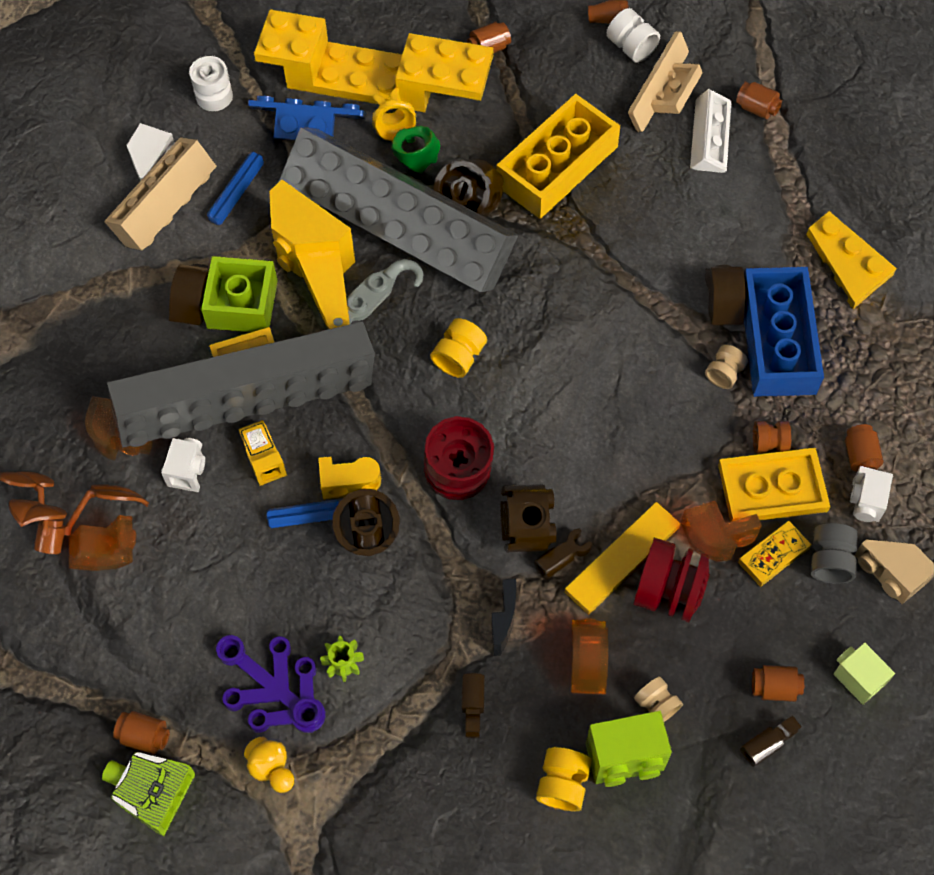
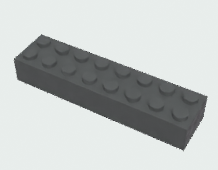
[278,127,518,292]
[107,321,375,448]

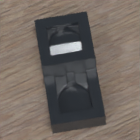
[491,578,517,656]

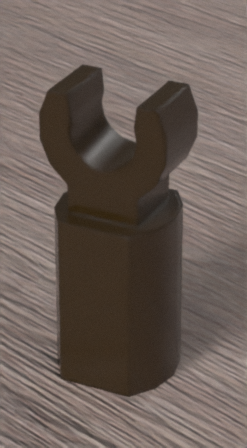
[534,528,592,580]
[462,673,485,738]
[740,715,801,768]

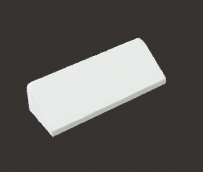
[690,89,731,173]

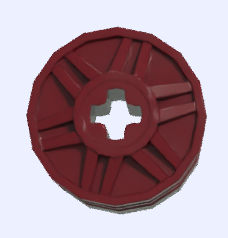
[423,416,494,500]
[633,537,710,623]

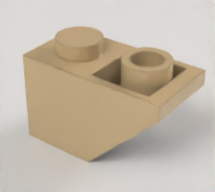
[854,539,934,604]

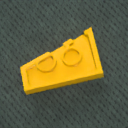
[806,211,897,310]

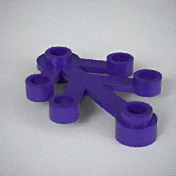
[216,635,326,733]

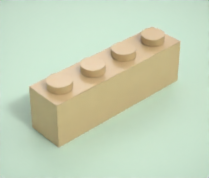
[104,138,217,251]

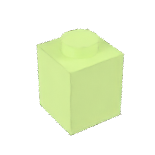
[834,643,895,705]

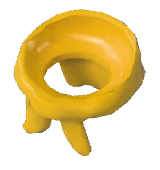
[372,88,416,141]

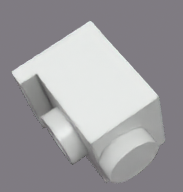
[161,438,205,492]
[850,466,893,522]

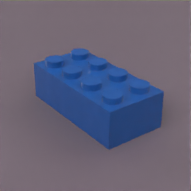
[744,267,824,397]

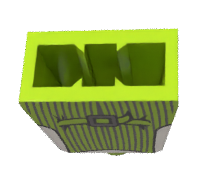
[102,752,196,836]

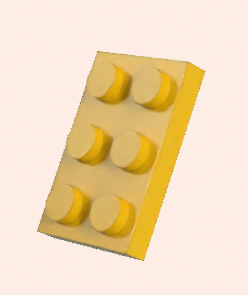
[718,448,830,524]

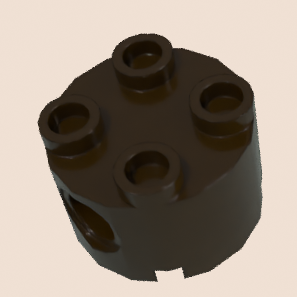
[433,158,504,217]
[500,484,556,553]
[332,489,400,556]

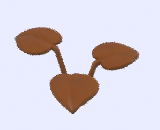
[0,471,149,554]

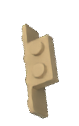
[628,32,703,132]

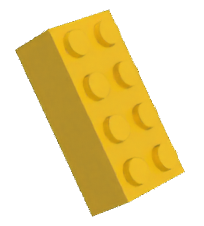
[496,94,620,219]

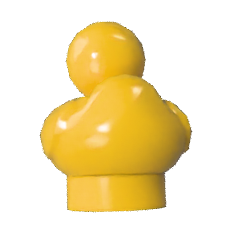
[244,737,294,793]

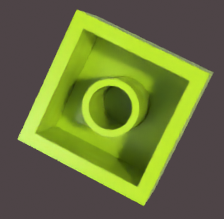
[201,256,278,332]
[585,711,672,787]

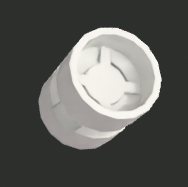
[606,8,660,63]
[189,56,233,111]

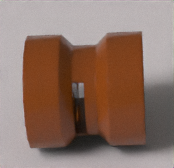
[753,421,791,453]

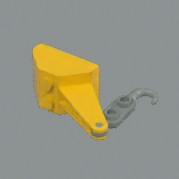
[269,180,424,330]

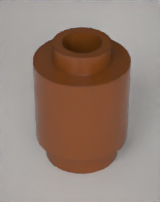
[467,22,511,53]
[736,82,782,120]
[845,424,884,472]
[752,665,804,702]
[113,711,170,755]

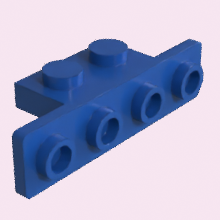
[248,96,367,141]

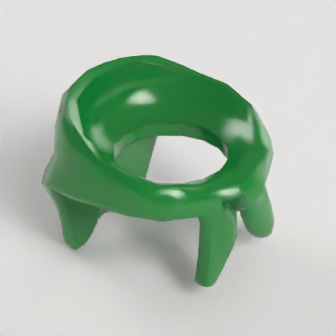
[392,126,440,174]

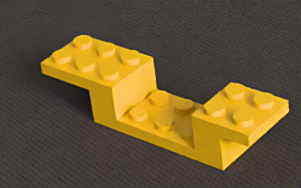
[254,9,494,112]

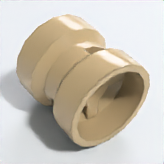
[705,345,748,389]
[634,676,683,722]

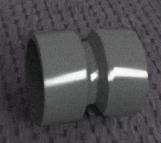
[811,523,858,584]

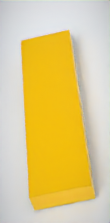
[564,502,681,615]

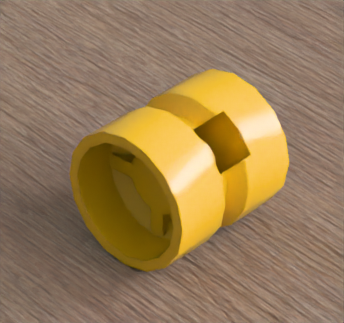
[430,318,487,378]
[536,747,592,811]

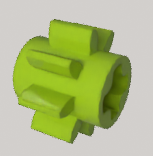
[320,636,364,682]

